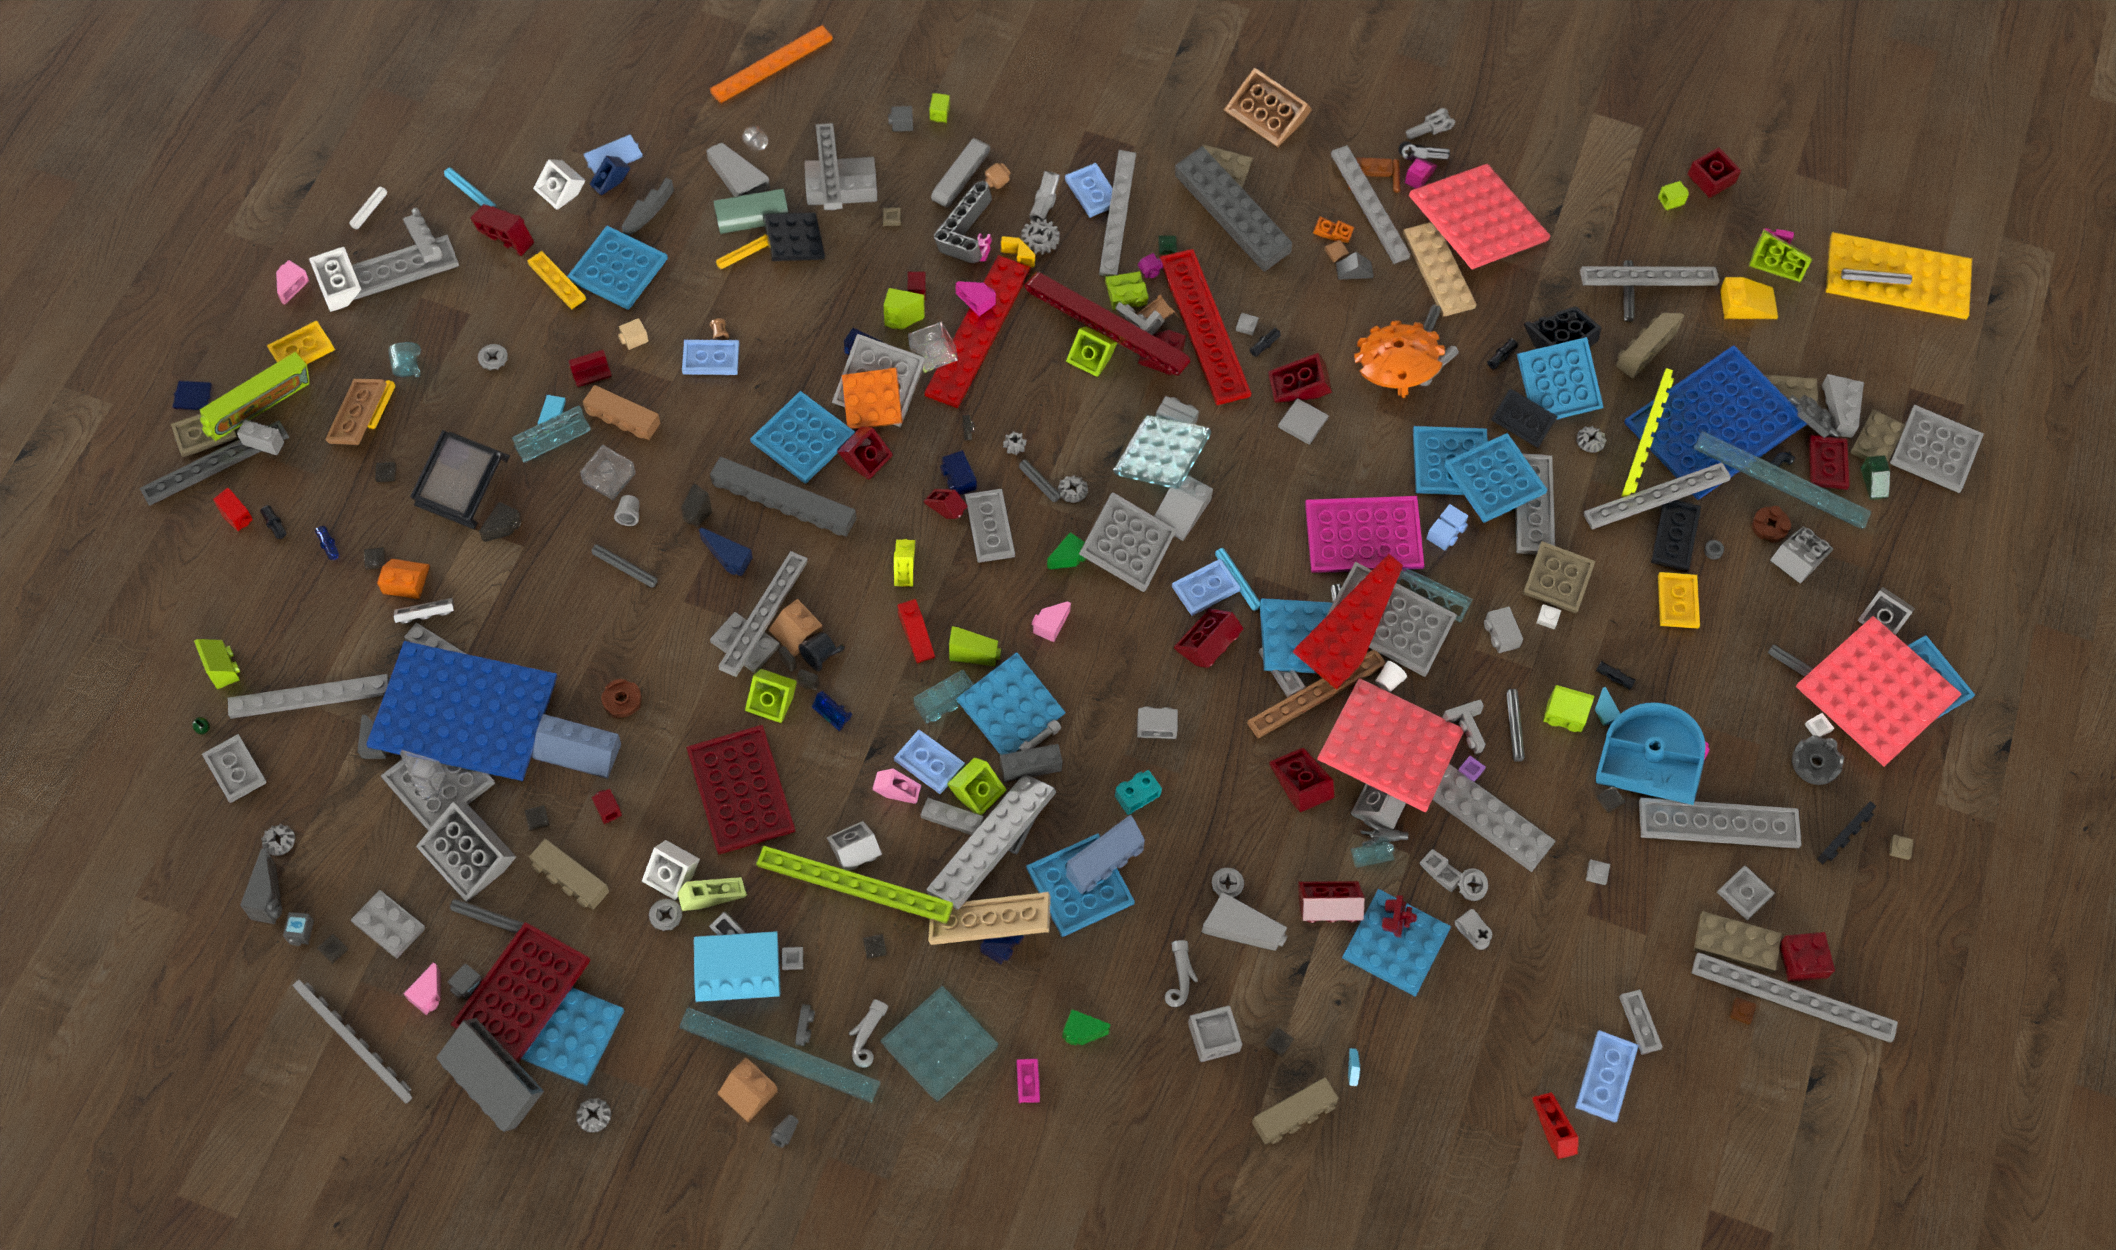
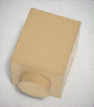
[618,318,649,350]

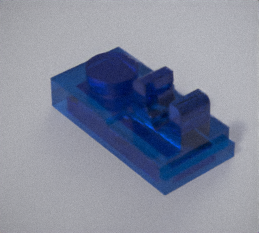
[812,691,852,731]

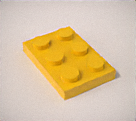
[267,320,335,364]
[1658,572,1700,629]

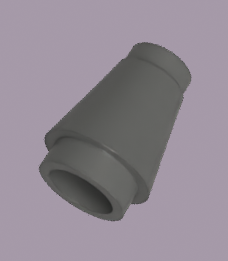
[770,1115,799,1148]

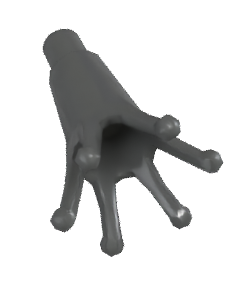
[1361,820,1409,848]

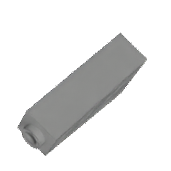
[707,143,770,197]
[1202,893,1288,951]

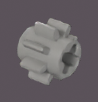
[1003,431,1026,455]

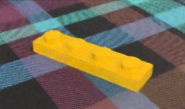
[527,251,586,310]

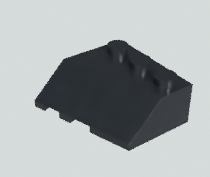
[1524,306,1601,349]

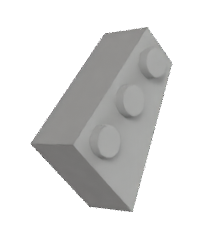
[1821,374,1864,438]

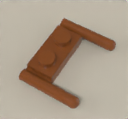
[1348,157,1400,193]

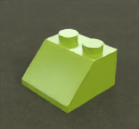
[883,288,925,329]
[1066,326,1117,377]
[194,639,240,689]
[745,669,797,723]
[1543,685,1594,732]
[947,758,1006,815]

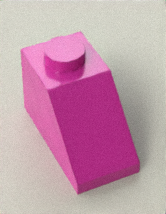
[1405,158,1437,189]
[956,281,996,316]

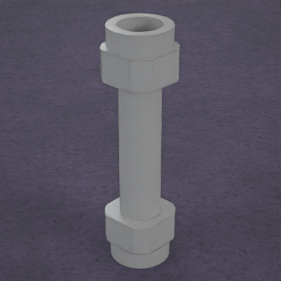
[1019,720,1061,751]

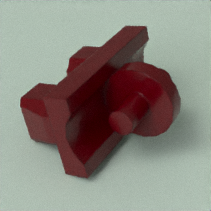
[1382,895,1417,937]

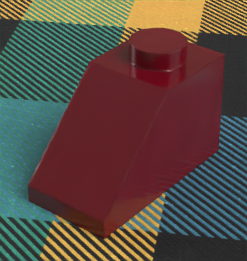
[923,489,968,519]

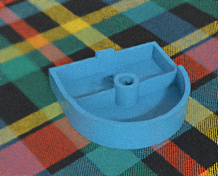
[1596,703,1705,805]

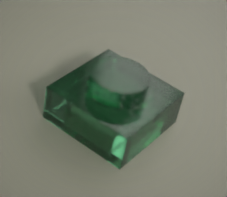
[1158,235,1177,254]

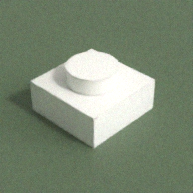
[1537,604,1561,629]
[1805,713,1834,737]

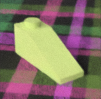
[677,877,747,911]

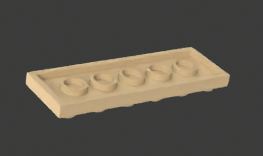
[1403,222,1476,317]
[928,892,1051,945]

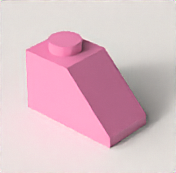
[276,260,309,305]
[1032,601,1071,642]
[873,769,921,804]
[404,962,441,1015]

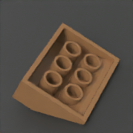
[1224,68,1312,147]

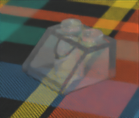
[400,750,447,798]

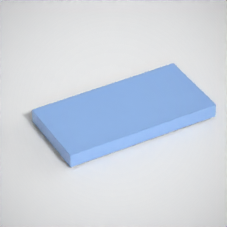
[1575,1031,1639,1123]

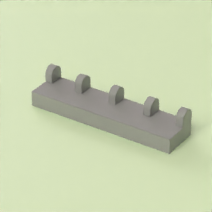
[403,208,443,263]

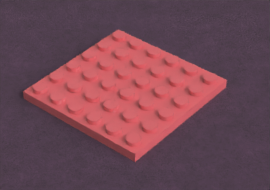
[1409,164,1550,269]
[1796,616,1962,767]
[1317,678,1463,812]

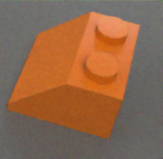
[377,559,430,599]

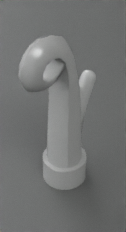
[1165,940,1198,1007]
[849,999,888,1067]

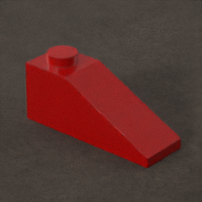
[897,599,935,663]
[1532,1092,1578,1159]

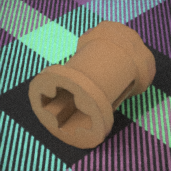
[710,318,729,340]

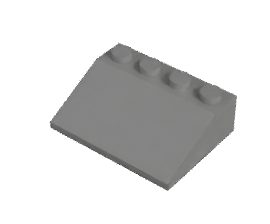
[805,157,877,205]
[416,802,516,902]

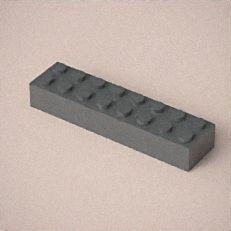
[1175,146,1292,272]

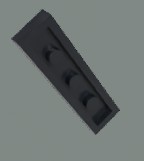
[1816,801,1876,865]

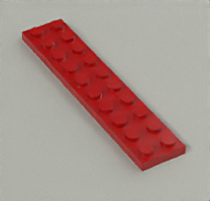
[1159,249,1251,406]
[925,255,1031,409]

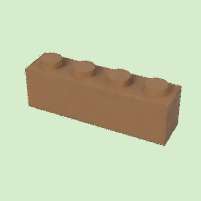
[583,385,660,440]

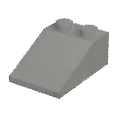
[1154,472,1213,541]

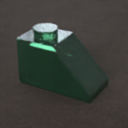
[1861,455,1890,500]

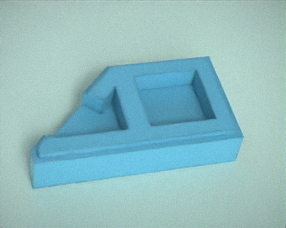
[538,395,566,427]
[1595,687,1620,726]
[1348,1048,1360,1086]

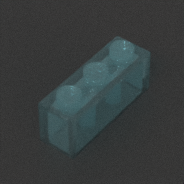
[914,670,974,724]

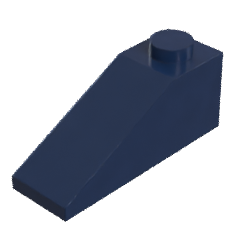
[699,527,753,576]

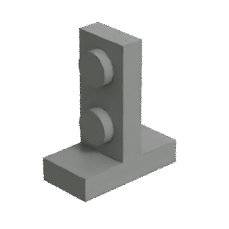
[1115,302,1164,335]
[1442,699,1486,754]

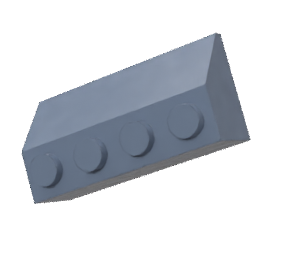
[532,714,621,779]
[1066,815,1145,894]

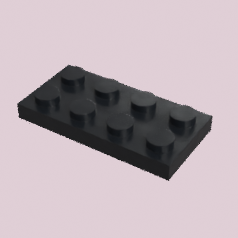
[1650,500,1701,572]

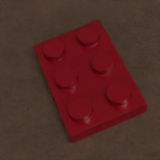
[1809,435,1850,490]

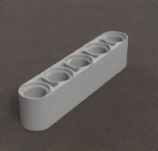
[931,138,990,208]

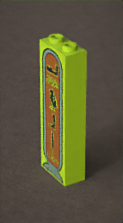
[200,352,310,441]

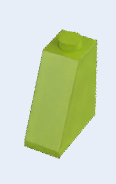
[949,626,1001,666]

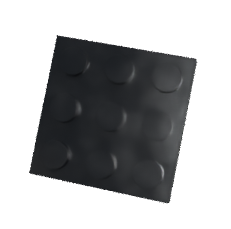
[763,213,825,261]

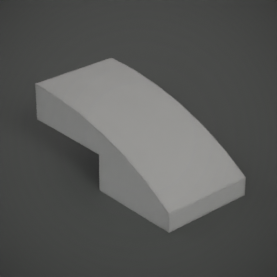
[1420,849,1462,892]

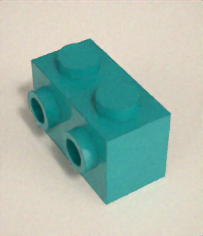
[1115,770,1162,815]

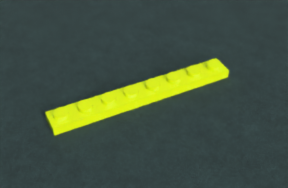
[1622,368,1674,497]

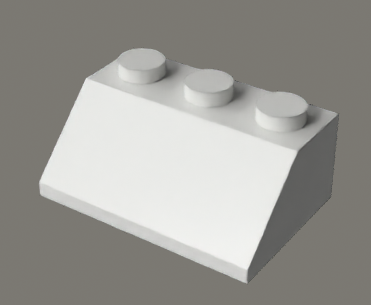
[309,247,361,312]

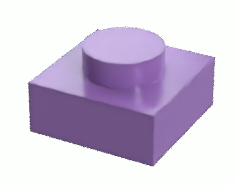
[1458,756,1486,782]

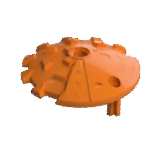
[1354,321,1445,398]

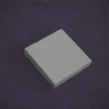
[1278,398,1329,445]
[1717,865,1775,920]

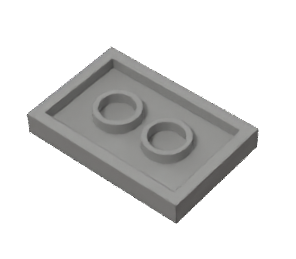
[710,612,780,674]
[202,734,267,803]
[351,890,426,959]

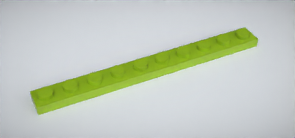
[757,846,953,924]

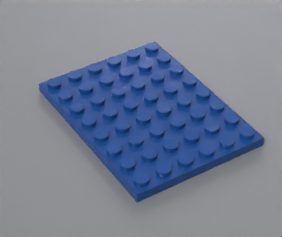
[1624,345,1807,500]
[366,641,557,781]

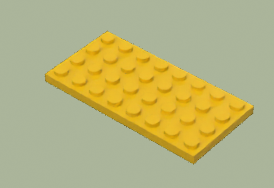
[1826,232,1972,319]

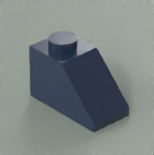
[590,156,630,195]

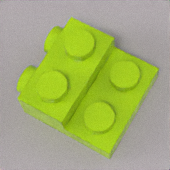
[1105,272,1148,310]

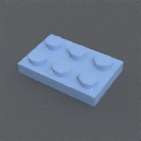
[1065,163,1113,218]
[682,340,739,375]
[1172,559,1240,616]
[894,730,965,794]

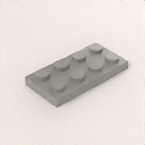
[965,489,1015,563]

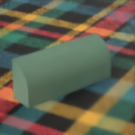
[714,189,788,234]

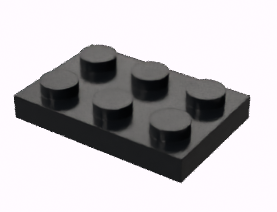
[1491,388,1558,448]

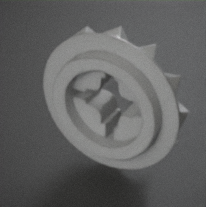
[478,344,508,371]
[1577,425,1606,453]
[1058,475,1088,503]
[261,824,295,855]
[1212,868,1244,898]
[1457,868,1488,901]
[649,899,682,932]
[577,1098,611,1132]

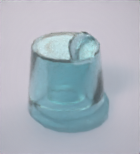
[388,342,421,378]

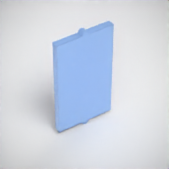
[584,135,643,174]

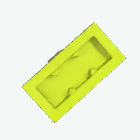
[894,539,915,587]

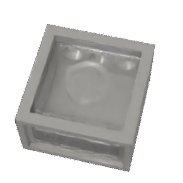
[1188,1005,1242,1062]

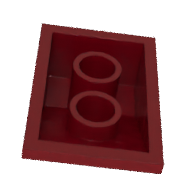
[1268,353,1332,403]
[1269,748,1335,813]

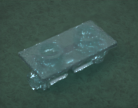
[1350,841,1394,868]

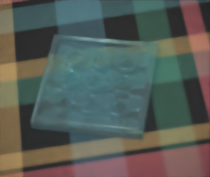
[1113,415,1212,489]
[881,986,999,1102]

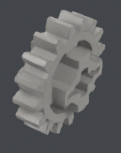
[1021,218,1059,255]

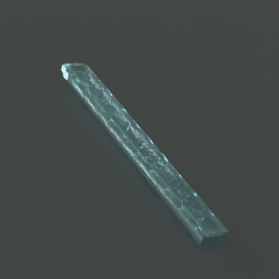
[1693,431,1871,529]
[679,1007,880,1103]

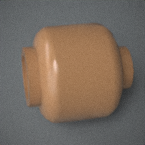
[984,163,1011,189]

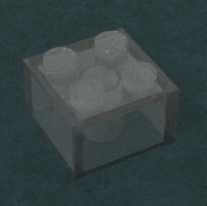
[908,322,958,373]
[580,444,636,501]

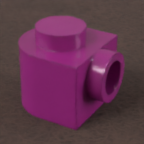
[1138,253,1163,278]

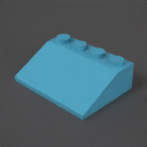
[694,932,781,1002]

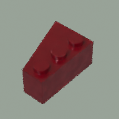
[470,204,535,257]

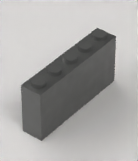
[436,1018,544,1132]

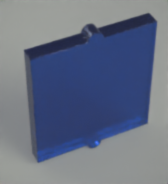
[172,381,212,410]

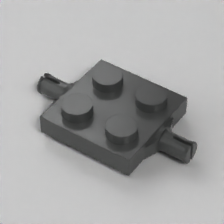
[1788,394,1840,438]

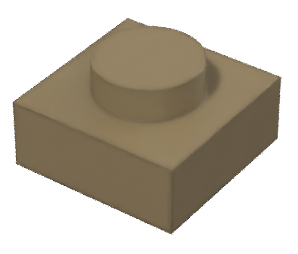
[1889,835,1913,860]

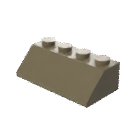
[1616,313,1684,379]

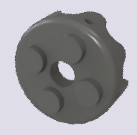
[1792,735,1844,785]

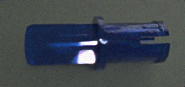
[315,526,339,560]

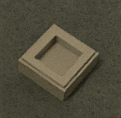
[883,208,901,226]

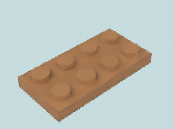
[325,379,387,445]

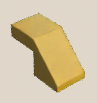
[1001,236,1035,268]

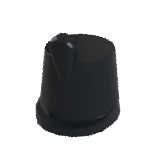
[798,632,845,672]

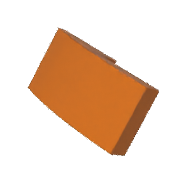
[1313,216,1354,243]

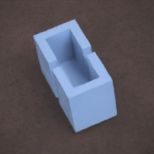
[1426,504,1468,550]

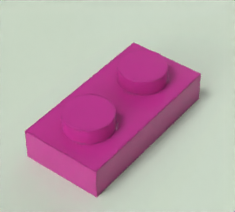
[1017,1059,1040,1103]

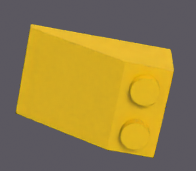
[1720,277,1778,319]

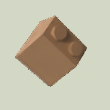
[769,599,823,657]
[718,1058,778,1122]

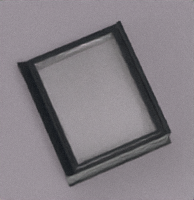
[410,430,510,530]

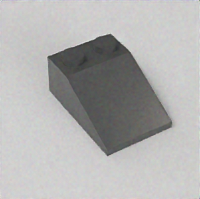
[240,848,282,924]

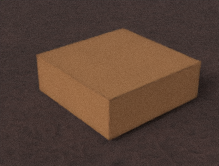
[1325,240,1349,263]

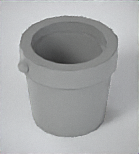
[614,495,640,526]

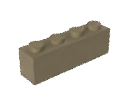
[529,839,609,910]
[1252,1077,1339,1145]

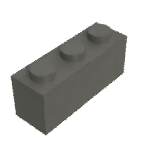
[1000,744,1062,782]

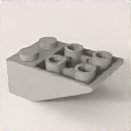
[1770,526,1833,584]

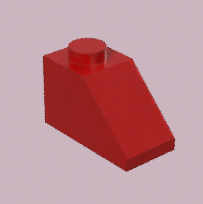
[213,488,253,531]

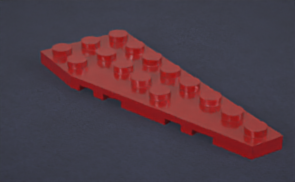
[1293,554,1403,690]

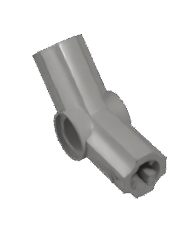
[1030,171,1060,222]

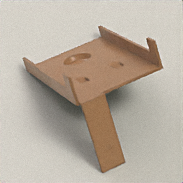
[1136,295,1180,320]

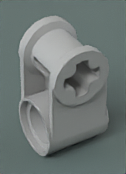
[1455,909,1492,950]

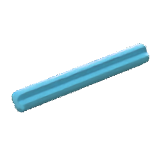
[444,167,497,208]
[1215,548,1260,611]

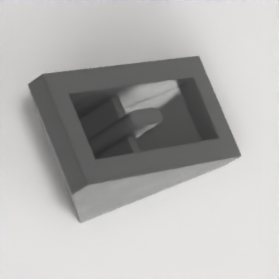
[1336,252,1373,279]

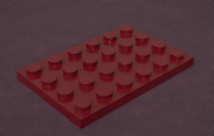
[686,725,796,855]
[451,922,591,1063]

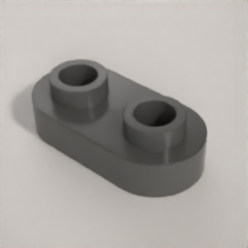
[796,1004,815,1046]

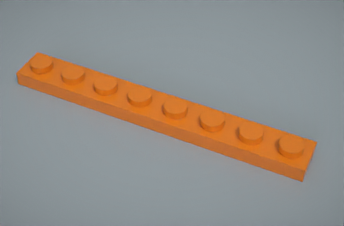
[710,25,832,104]

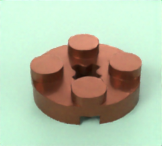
[1752,506,1791,543]
[601,679,642,718]

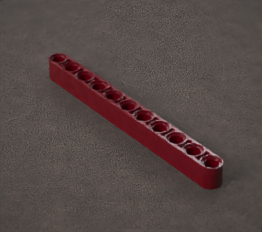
[1024,272,1191,376]

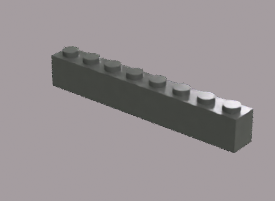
[710,457,856,537]

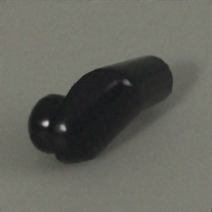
[1769,452,1796,470]

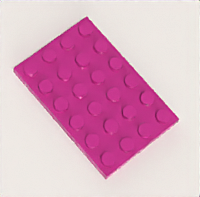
[1305,496,1424,573]

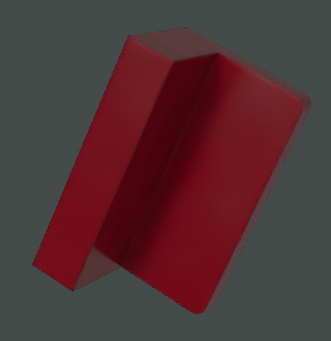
[568,350,612,387]

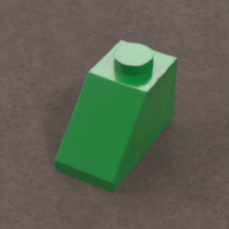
[1047,532,1086,570]
[1062,1009,1111,1045]

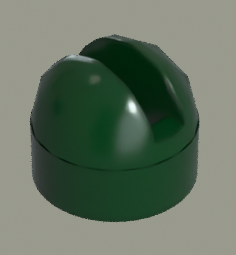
[192,717,210,734]

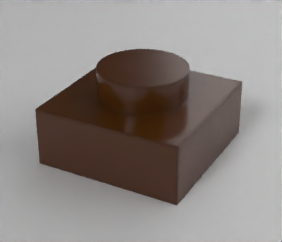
[1729,997,1757,1025]

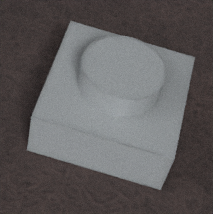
[1236,313,1258,336]
[1586,860,1610,885]
[782,947,803,970]

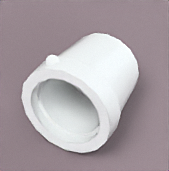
[1375,661,1407,693]

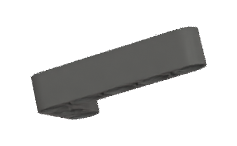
[934,181,992,263]

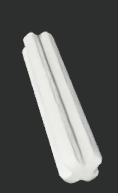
[350,187,387,229]

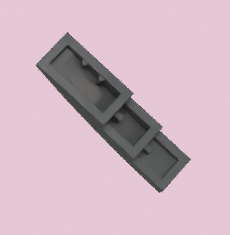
[622,178,674,236]

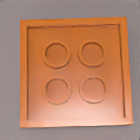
[842,368,903,430]

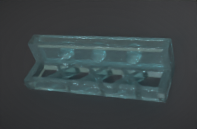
[512,406,591,462]
[1396,568,1473,622]

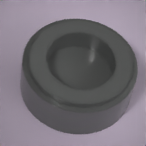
[1704,540,1724,559]

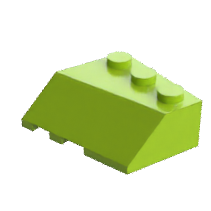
[1749,230,1812,282]

